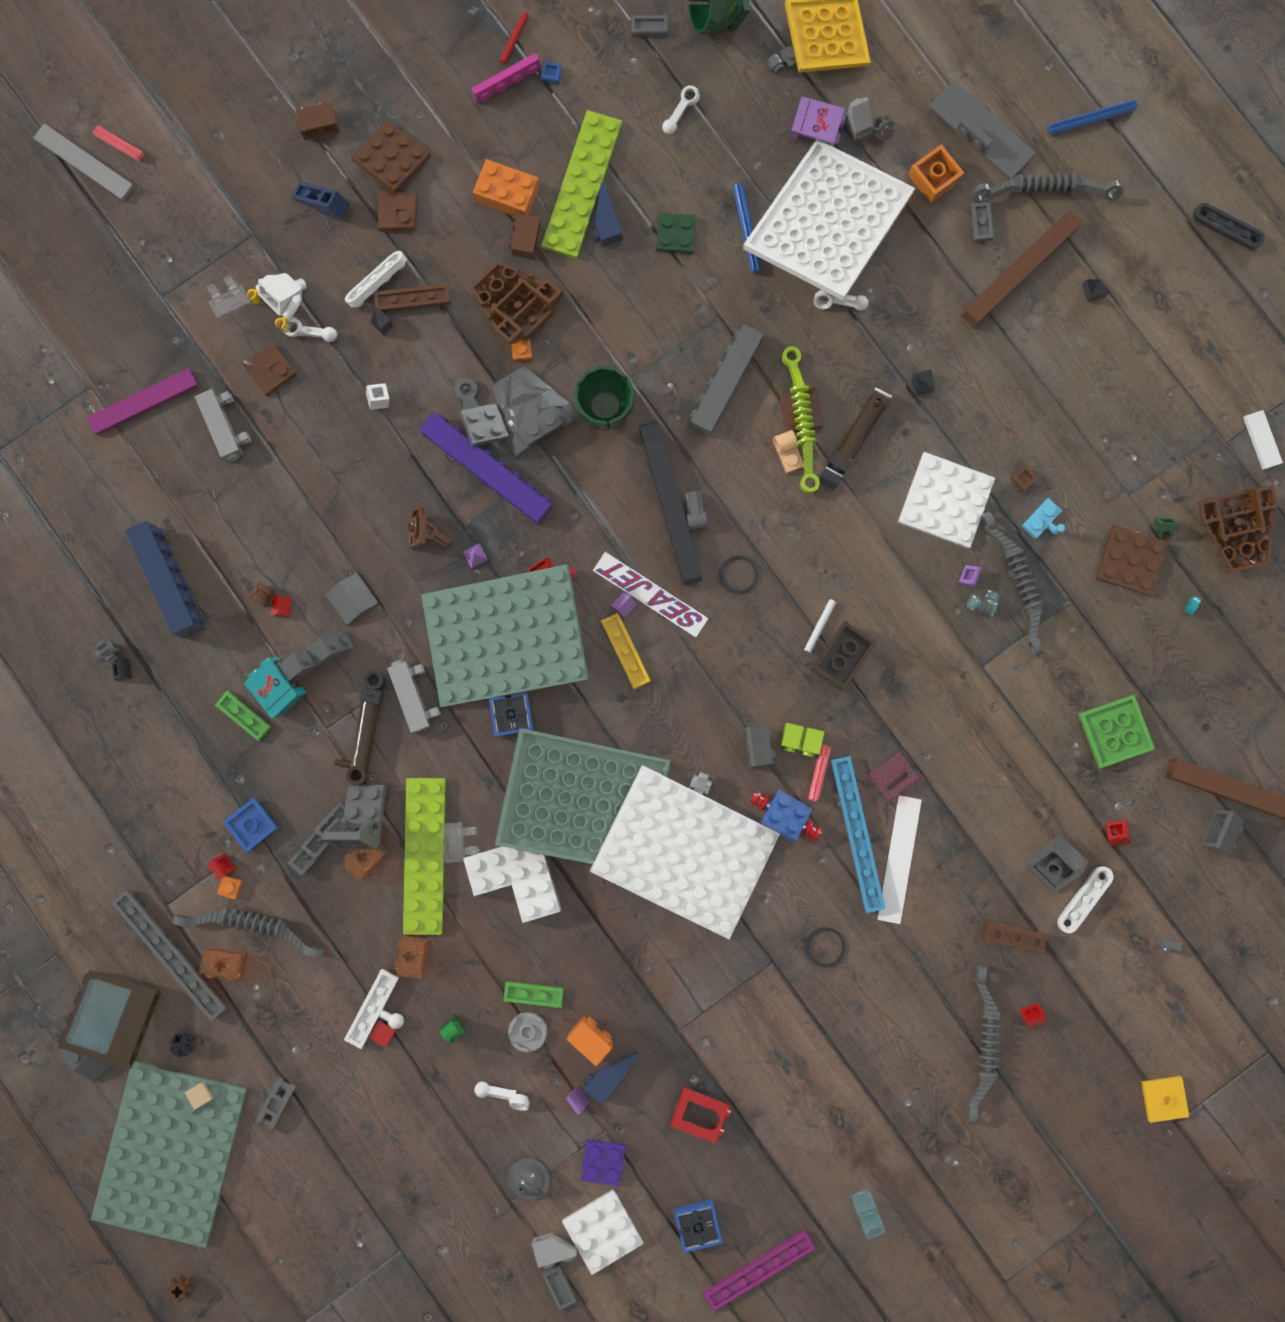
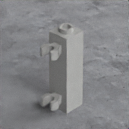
[194,389,251,462]
[387,660,441,734]

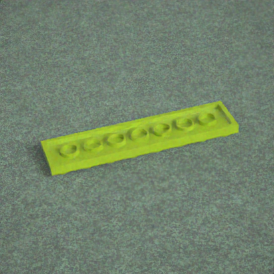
[542,110,622,259]
[403,778,446,935]

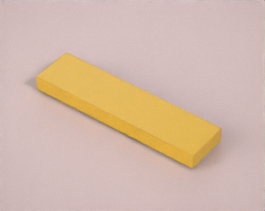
[601,613,651,690]

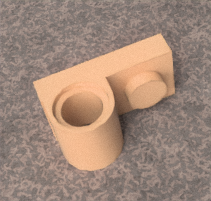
[772,430,804,474]

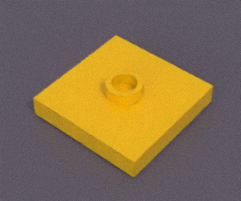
[1141,1076,1189,1123]

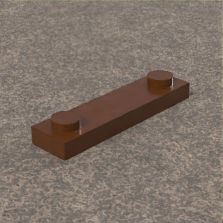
[374,284,451,312]

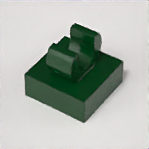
[1154,517,1180,538]

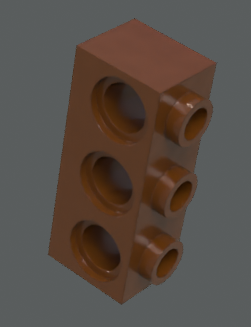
[981,920,1048,953]

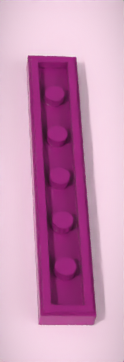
[87,368,198,435]
[703,1230,816,1312]

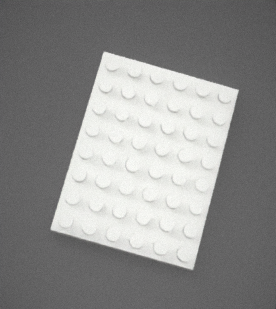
[743,140,915,300]
[590,765,780,939]

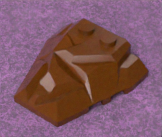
[470,262,563,345]
[1198,485,1278,573]

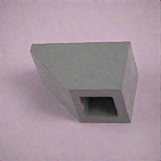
[845,97,873,141]
[532,1232,578,1268]

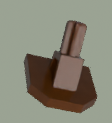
[408,507,451,549]

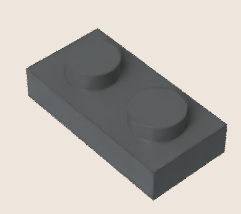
[970,202,994,242]

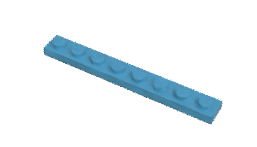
[831,756,885,913]

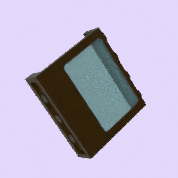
[58,970,161,1069]

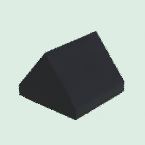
[111,658,132,681]

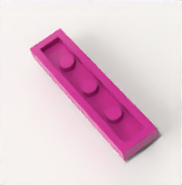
[471,53,541,103]

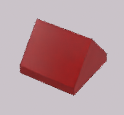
[271,595,292,617]

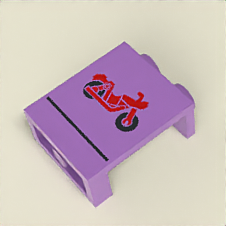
[790,97,846,147]

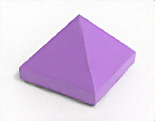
[463,543,488,569]

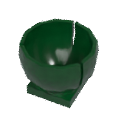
[688,0,751,35]
[574,366,635,429]

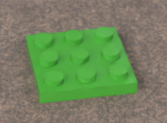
[1078,695,1155,768]

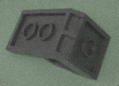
[322,785,387,849]

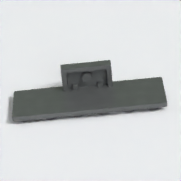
[929,81,1035,179]

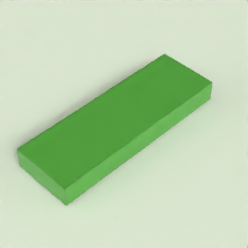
[215,690,272,741]
[503,981,564,1008]

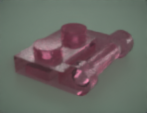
[868,752,921,802]

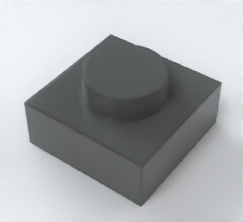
[1155,937,1182,953]

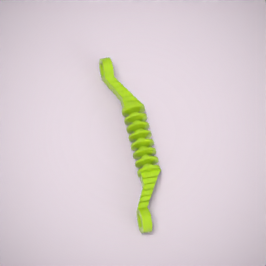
[782,346,820,494]

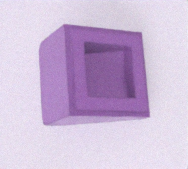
[567,1087,590,1114]

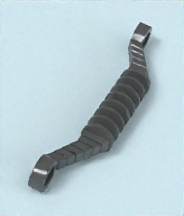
[973,173,1124,203]
[981,512,1043,657]
[172,906,325,958]
[966,964,1002,1125]

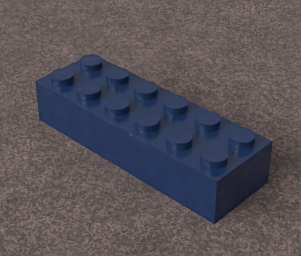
[125,521,205,639]

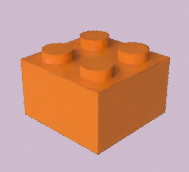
[908,144,964,204]
[566,1016,613,1066]

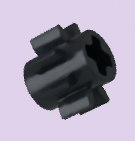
[169,1031,195,1058]

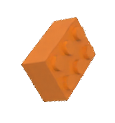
[473,159,540,217]

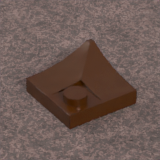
[377,190,418,232]
[241,344,297,396]
[779,386,823,432]

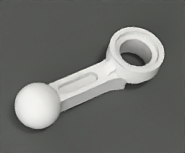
[662,86,700,135]
[814,290,869,311]
[284,317,337,342]
[474,1081,530,1111]

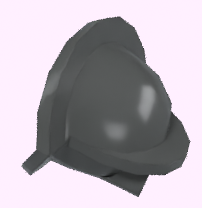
[508,1158,550,1200]

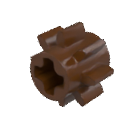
[166,1275,194,1303]

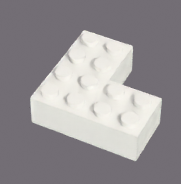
[463,847,562,923]

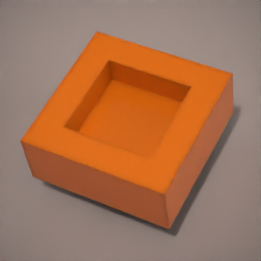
[512,339,532,361]
[217,876,243,900]

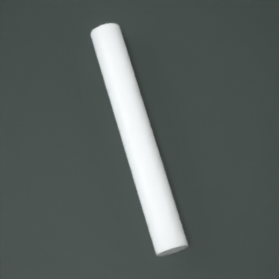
[804,599,836,653]

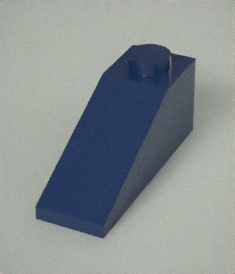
[291,181,350,220]
[593,182,623,247]
[584,1051,639,1105]

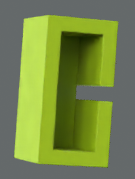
[780,723,824,758]

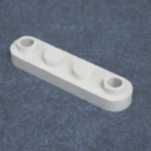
[345,251,406,307]
[1057,866,1113,933]

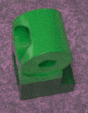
[439,1014,467,1045]

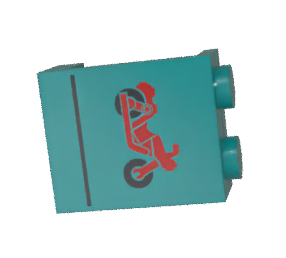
[244,657,307,719]

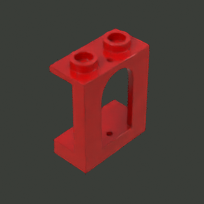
[670,1085,731,1144]

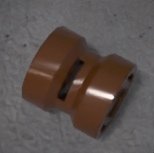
[249,582,276,608]

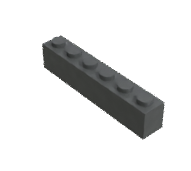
[689,324,764,436]

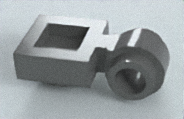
[768,45,797,74]

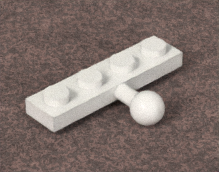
[344,968,404,1049]

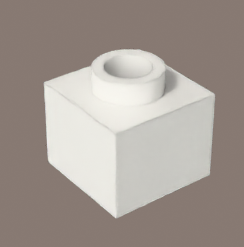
[366,383,389,410]

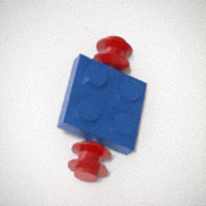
[749,790,822,843]

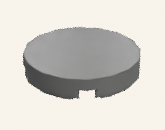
[508,1012,547,1052]

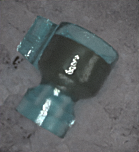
[967,590,1000,618]

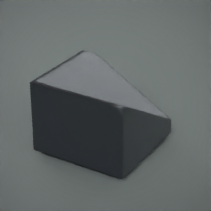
[1082,279,1109,302]
[371,307,393,336]
[911,369,935,395]

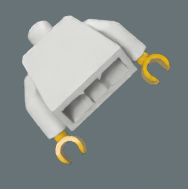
[247,273,306,332]

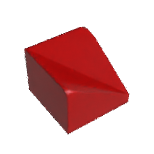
[1106,820,1131,846]

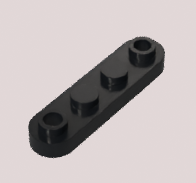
[1193,203,1265,250]

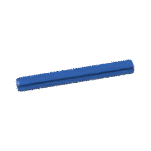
[1048,100,1138,135]
[733,183,761,273]

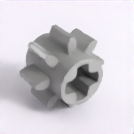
[689,772,712,795]

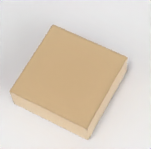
[185,1081,213,1110]

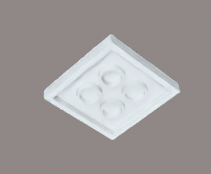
[562,1189,643,1275]

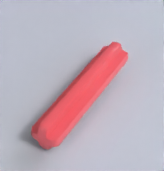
[93,126,144,161]
[808,745,831,802]

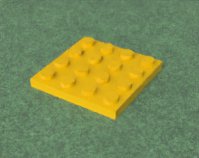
[785,0,871,73]

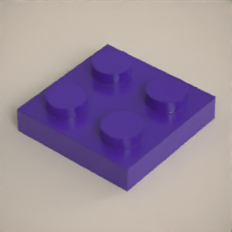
[581,1139,626,1186]

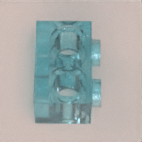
[850,1188,886,1240]

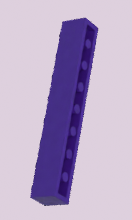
[419,412,552,526]

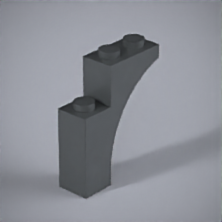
[277,631,354,685]

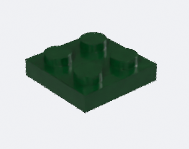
[656,213,696,254]

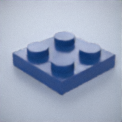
[223,798,278,853]

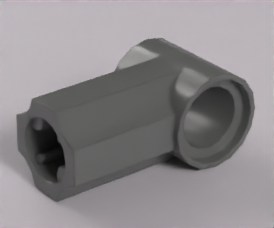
[685,491,708,530]

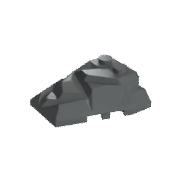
[492,366,580,458]

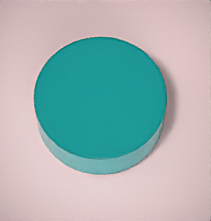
[1185,596,1201,616]

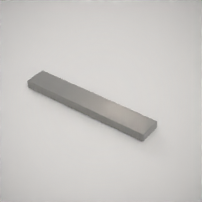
[33,123,134,201]

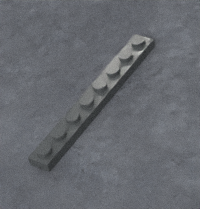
[111,890,228,1022]

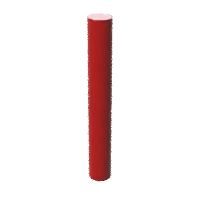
[499,12,529,64]

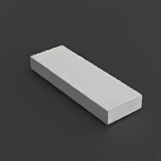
[1243,410,1283,470]

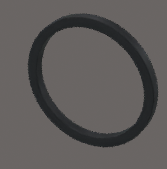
[720,555,758,593]
[806,927,845,967]

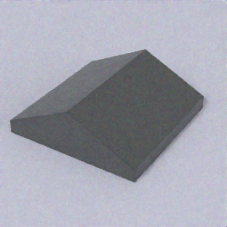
[325,573,379,626]

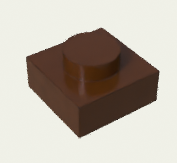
[1010,465,1039,492]

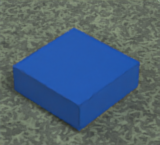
[541,61,562,84]

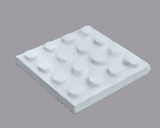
[897,452,995,549]

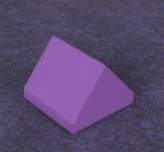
[959,565,982,589]
[611,592,638,618]

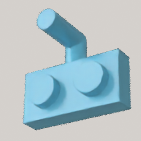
[1021,498,1065,539]

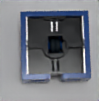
[489,692,534,737]
[674,1199,723,1253]

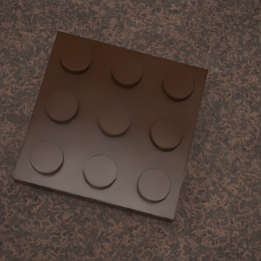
[351,119,431,194]
[1096,524,1169,597]

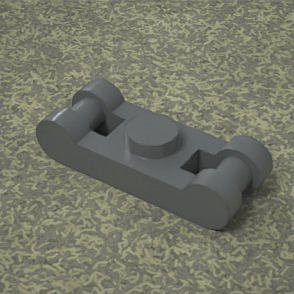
[255,1077,297,1132]

